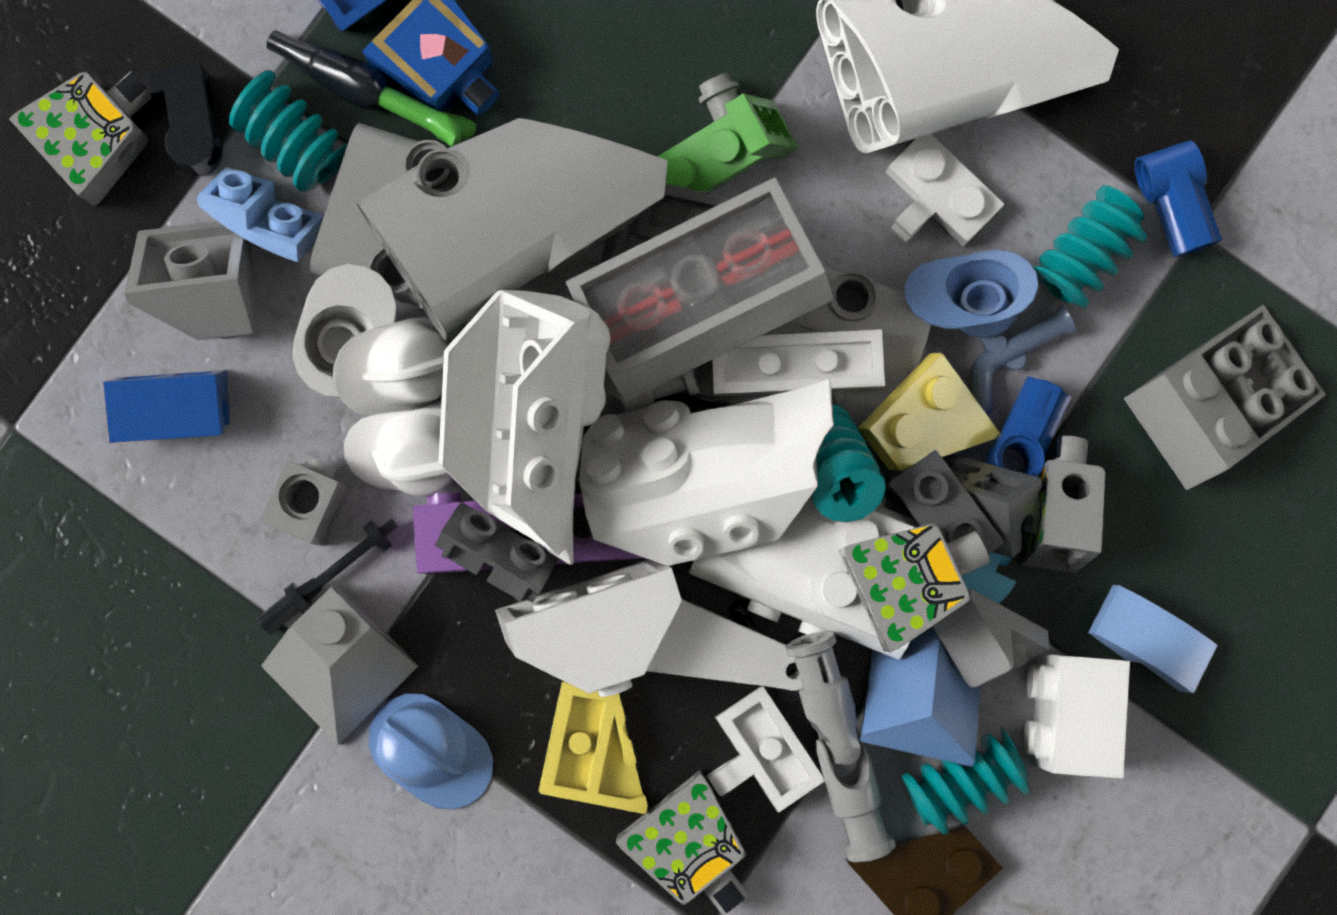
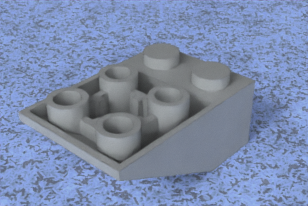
[1124,305,1326,490]

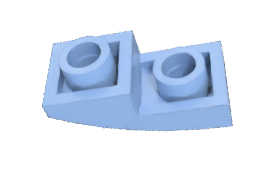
[197,167,324,262]
[1088,585,1217,693]

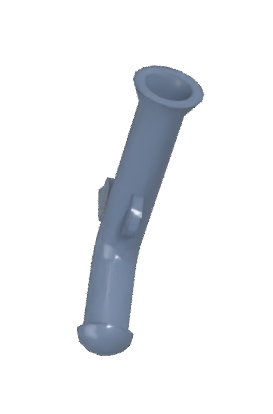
[970,305,1077,416]

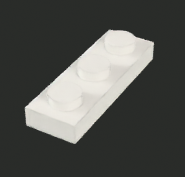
[712,329,885,397]

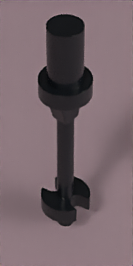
[257,518,398,635]

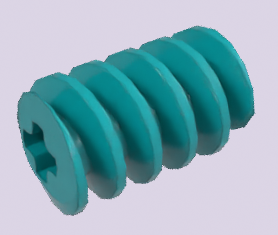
[229,70,348,192]
[1032,185,1148,309]
[811,404,886,522]
[901,726,1030,836]

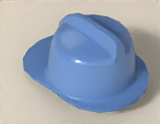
[904,250,1039,338]
[368,694,493,809]

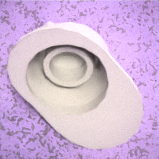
[292,264,396,397]
[333,317,454,416]
[344,408,454,497]

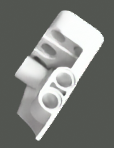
[816,0,1119,153]

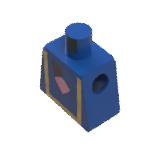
[362,0,500,116]

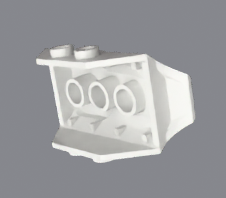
[438,290,610,565]
[579,379,834,566]
[689,496,920,660]

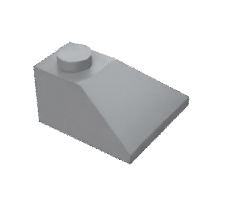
[124,221,257,340]
[261,587,419,745]

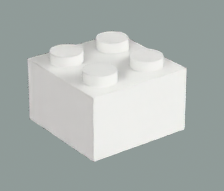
[1023,654,1130,779]

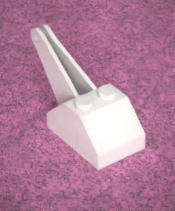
[495,559,803,697]

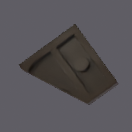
[845,823,1003,915]

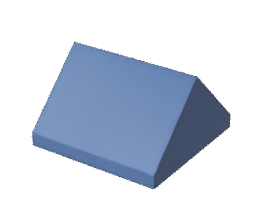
[860,627,981,767]

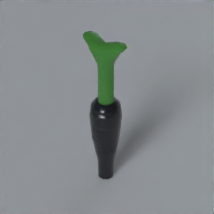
[266,30,476,147]

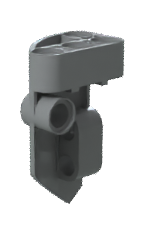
[357,118,668,341]

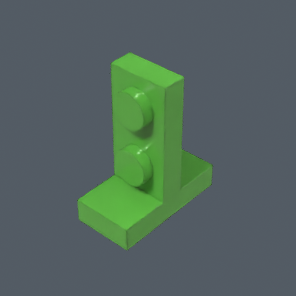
[657,93,799,193]

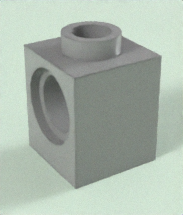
[260,456,348,546]

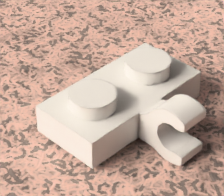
[885,134,1004,247]
[706,686,825,812]

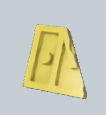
[858,353,1000,471]
[539,681,648,814]

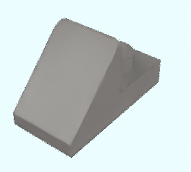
[933,588,1050,688]

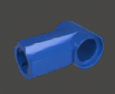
[1135,140,1222,258]
[984,376,1071,477]

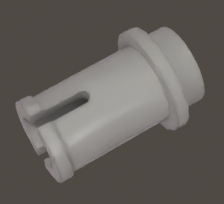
[698,73,740,122]

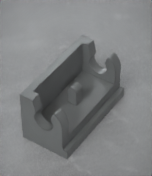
[942,454,1042,558]

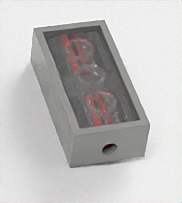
[565,177,834,402]

